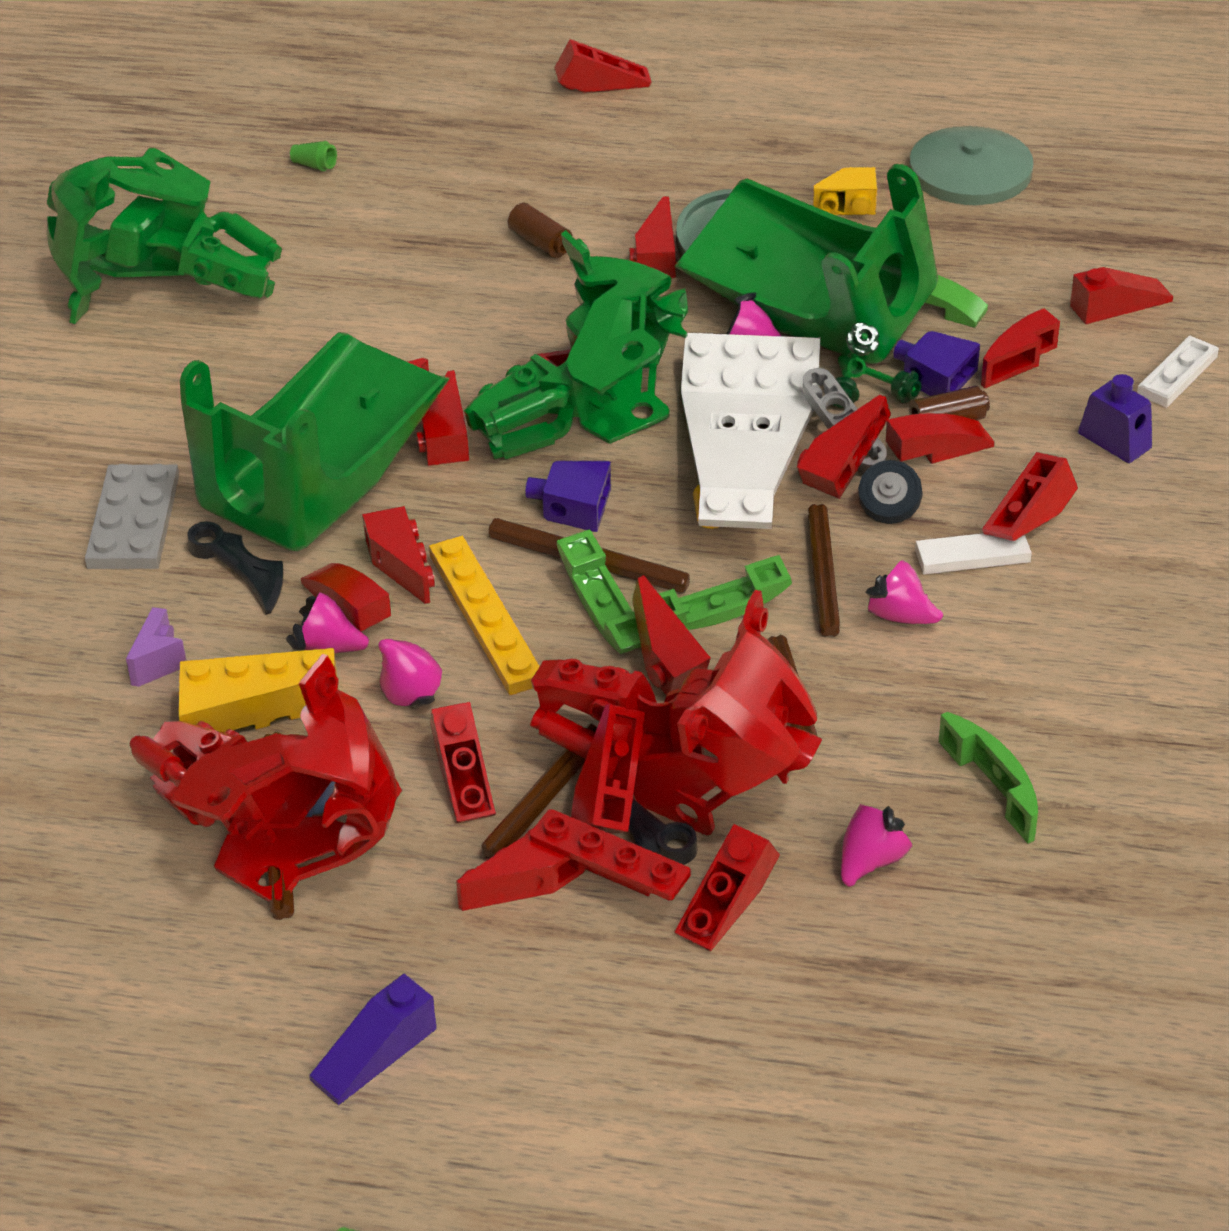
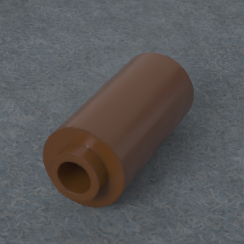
[507,203,573,258]
[909,385,990,420]

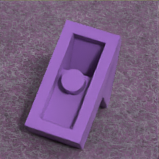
[126,607,186,687]

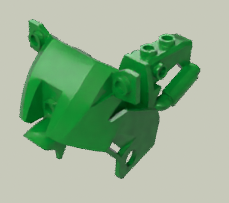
[46,148,282,324]
[464,230,688,460]

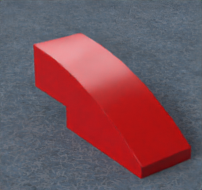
[981,308,1060,388]
[885,413,995,464]
[301,563,391,632]

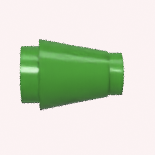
[290,141,337,171]

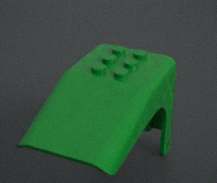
[675,164,938,364]
[180,332,450,552]

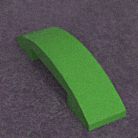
[925,275,988,328]
[557,529,641,654]
[659,555,792,630]
[938,712,1038,844]

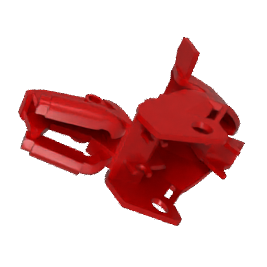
[530,590,822,836]
[129,654,402,902]

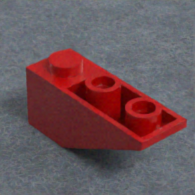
[362,506,435,604]
[430,702,496,823]
[674,824,780,951]
[456,828,585,911]

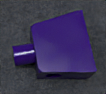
[893,331,980,396]
[1078,374,1152,464]
[525,461,611,532]

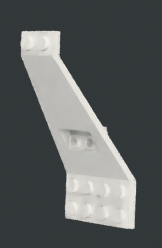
[681,333,820,529]

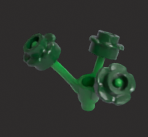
[832,323,921,408]

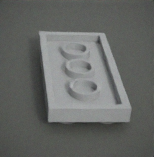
[85,464,179,569]

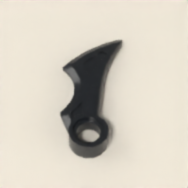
[187,521,284,615]
[628,798,698,865]

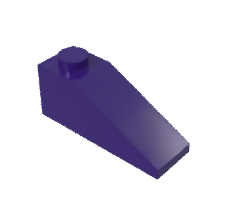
[309,973,437,1105]

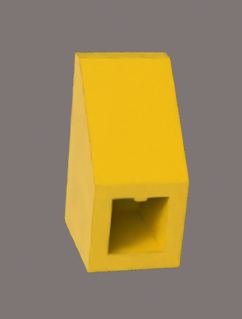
[813,167,877,215]

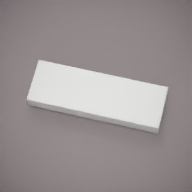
[1137,336,1219,408]
[915,533,1031,575]

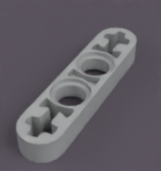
[803,368,887,474]

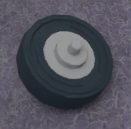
[858,460,923,524]

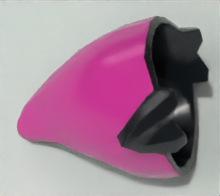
[726,293,782,337]
[865,560,943,624]
[286,592,369,653]
[378,639,442,708]
[841,804,912,887]

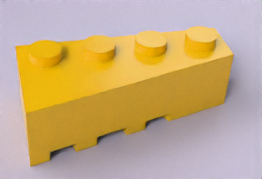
[179,648,338,733]

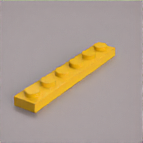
[429,535,540,696]

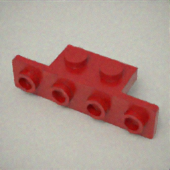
[530,809,691,901]

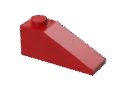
[554,39,652,92]
[629,196,676,278]
[1070,267,1173,325]
[417,370,470,466]
[797,394,891,499]
[982,452,1078,541]
[632,575,711,695]
[571,704,645,834]

